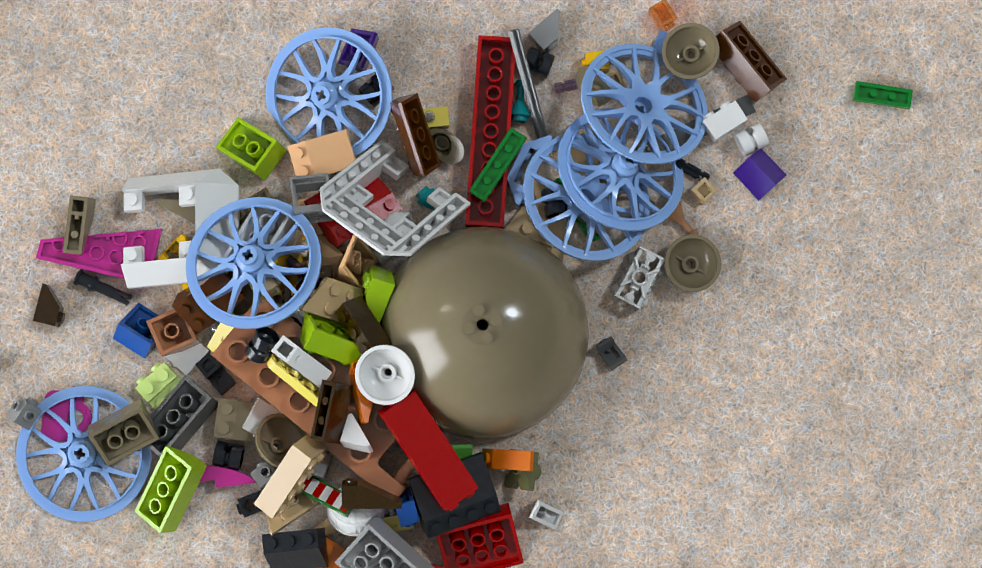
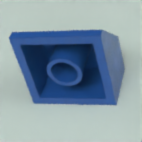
[113,303,159,359]

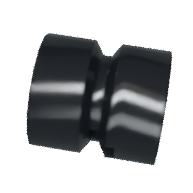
[526,46,555,79]
[358,73,394,107]
[541,188,568,219]
[245,327,280,364]
[212,441,245,471]

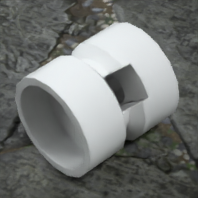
[734,123,769,156]

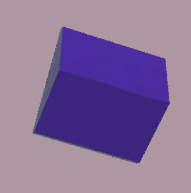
[338,28,379,72]
[733,148,786,201]

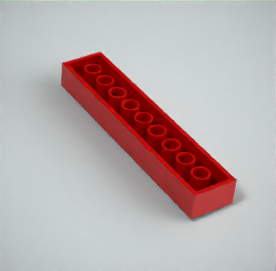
[465,35,515,229]

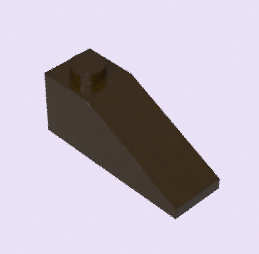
[341,477,403,509]

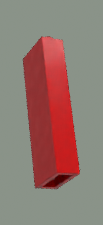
[378,390,479,511]

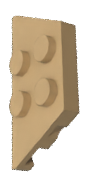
[299,277,363,324]
[267,493,320,536]

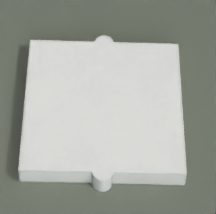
[165,339,209,376]
[242,398,283,437]

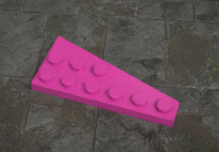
[36,228,163,279]

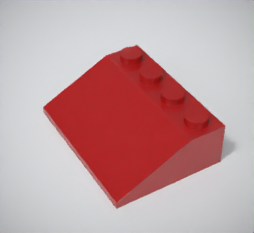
[304,177,403,249]
[436,503,524,568]

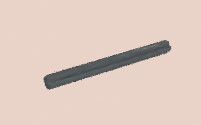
[509,29,548,139]

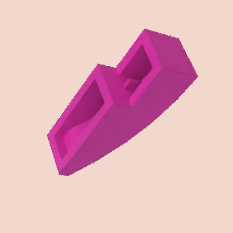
[200,466,256,488]

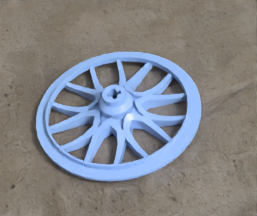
[266,27,393,156]
[581,44,708,164]
[557,108,684,231]
[523,133,649,261]
[186,197,322,329]
[16,386,152,522]

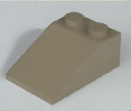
[213,398,276,442]

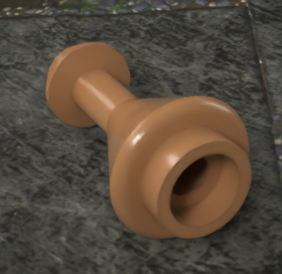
[667,202,699,235]

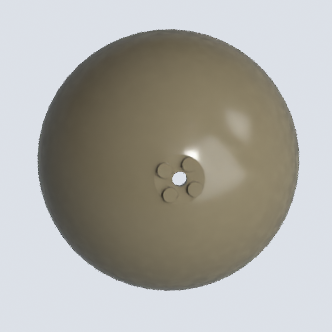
[380,226,589,439]

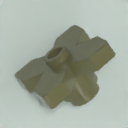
[504,449,541,491]

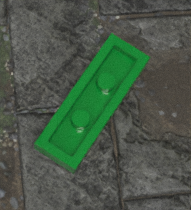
[852,81,913,110]

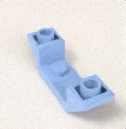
[507,135,553,207]

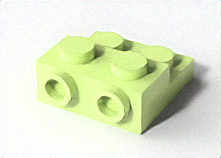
[135,362,181,410]

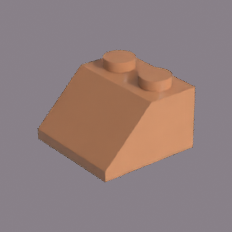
[146,309,200,357]

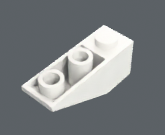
[271,335,333,388]

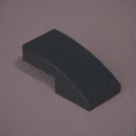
[195,352,237,396]

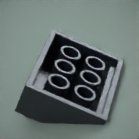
[408,452,501,539]

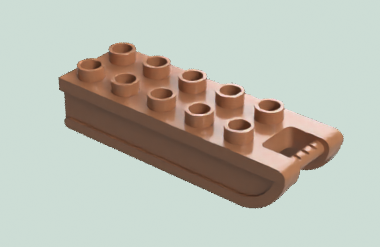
[212,300,415,497]

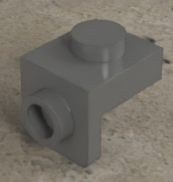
[596,336,627,371]

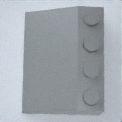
[334,516,435,568]

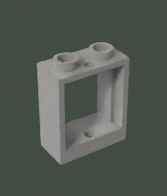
[289,173,334,223]

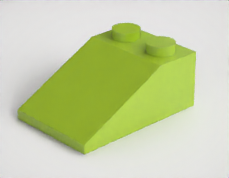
[216,117,287,181]
[362,264,395,324]

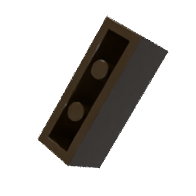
[335,296,392,355]
[310,379,353,444]

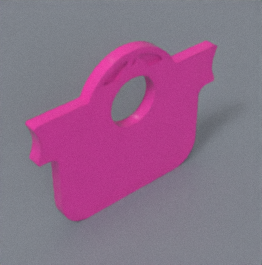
[41,386,92,442]

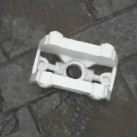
[612,246,665,310]

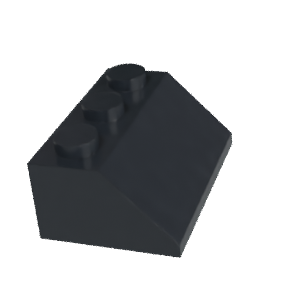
[262,528,329,568]

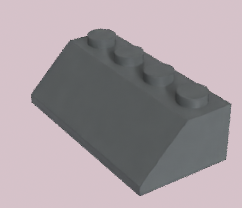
[147,375,218,457]

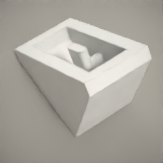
[340,413,373,453]
[529,500,564,530]

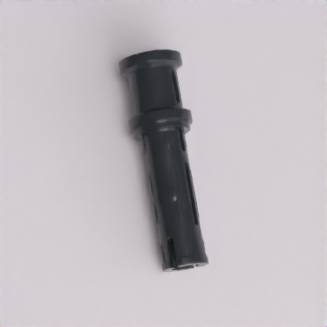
[73,269,132,306]

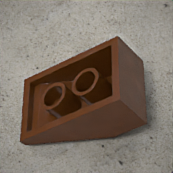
[172,272,246,334]

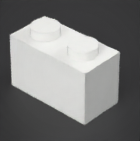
[703,100,748,143]

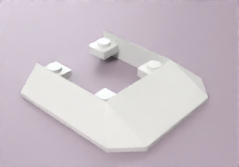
[320,140,471,256]
[121,169,240,289]

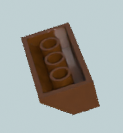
[716,21,787,103]
[390,93,441,177]

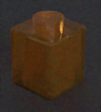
[648,0,678,31]

